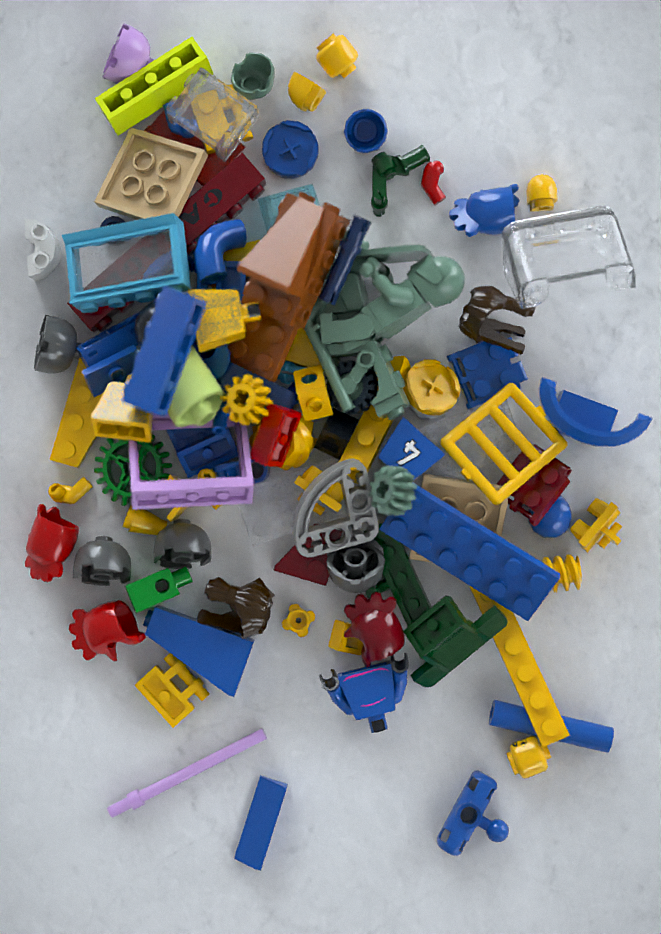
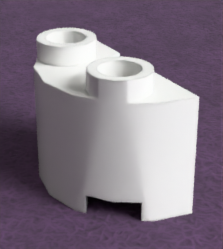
[24,219,62,282]

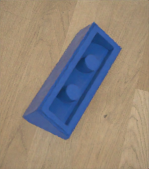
[234,775,288,871]

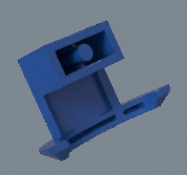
[539,377,653,447]

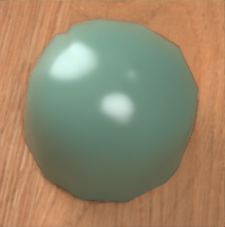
[231,52,275,100]

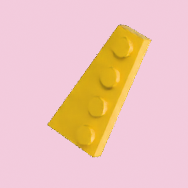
[50,358,103,468]

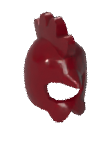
[343,592,405,667]

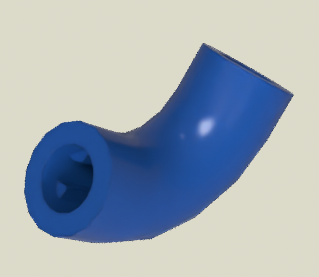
[194,219,247,285]

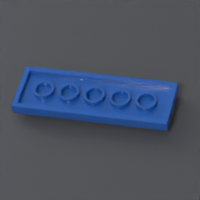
[379,482,560,621]

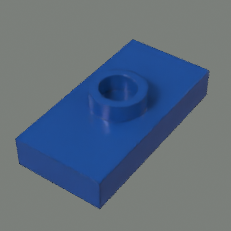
[82,344,138,397]

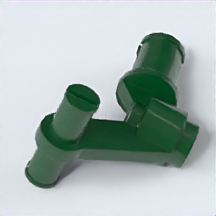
[371,145,430,217]

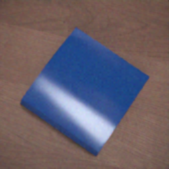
[166,427,238,478]

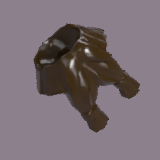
[458,286,535,355]
[197,577,275,639]

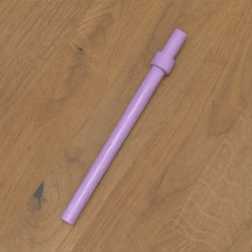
[107,729,267,818]

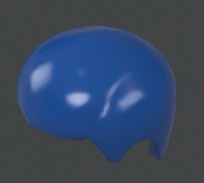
[344,109,388,153]
[528,495,572,538]

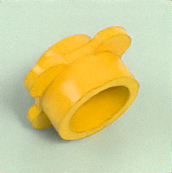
[282,604,315,637]

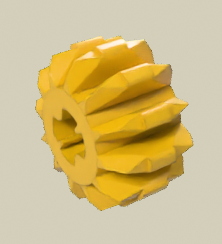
[220,374,273,426]

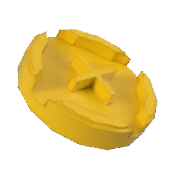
[404,359,460,415]

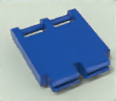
[446,337,528,410]

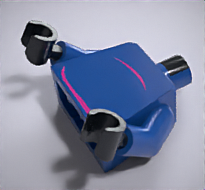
[319,653,409,733]

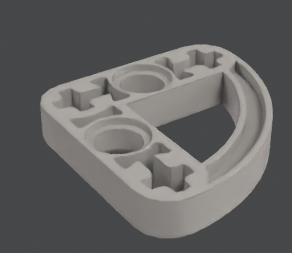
[293,458,379,557]

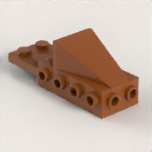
[228,191,351,382]

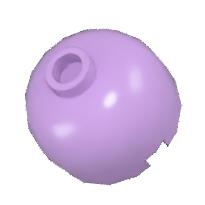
[102,23,154,84]

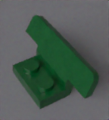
[403,595,508,688]

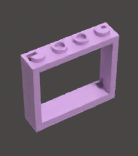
[128,414,254,510]

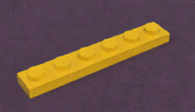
[470,586,570,747]

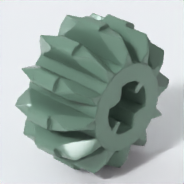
[368,466,418,516]

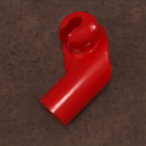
[421,161,446,206]

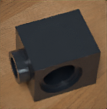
[314,407,359,460]

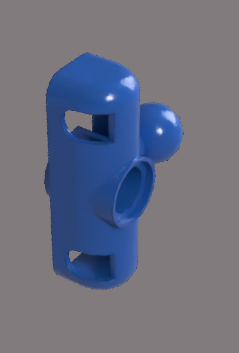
[436,771,509,856]

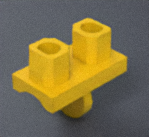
[294,465,344,516]
[570,498,622,552]

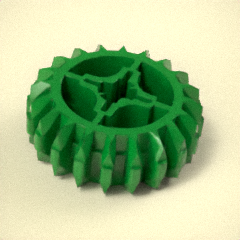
[94,434,173,506]

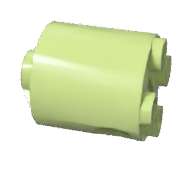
[167,345,225,427]

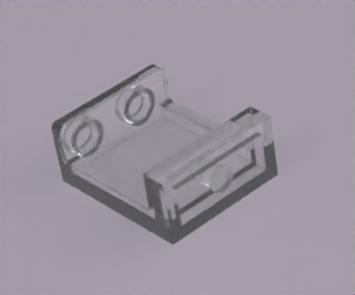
[167,67,259,162]

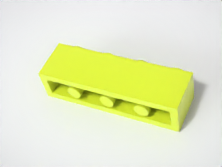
[95,36,214,136]

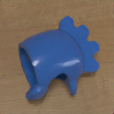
[449,184,520,237]

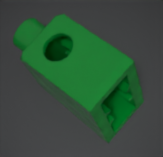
[124,566,193,613]

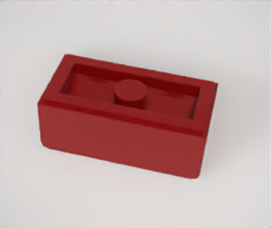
[250,404,302,468]

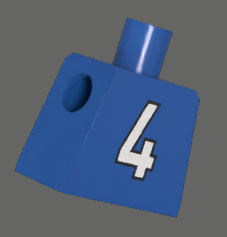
[377,417,445,480]

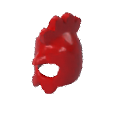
[25,504,79,582]
[68,600,146,662]

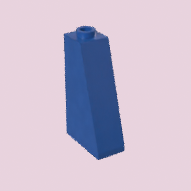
[143,605,255,697]

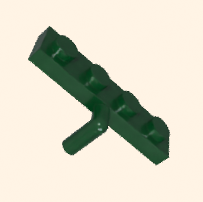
[364,523,432,627]

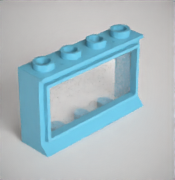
[61,213,191,313]

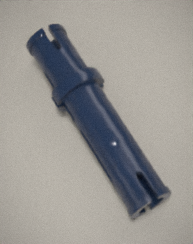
[318,215,372,305]

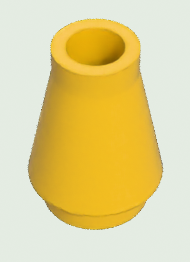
[122,505,167,536]

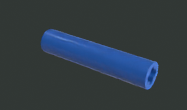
[489,700,614,753]

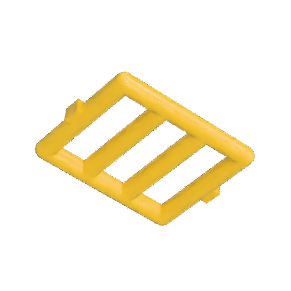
[440,383,568,505]

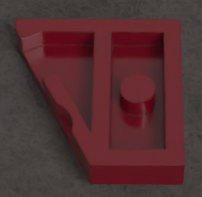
[273,523,343,586]

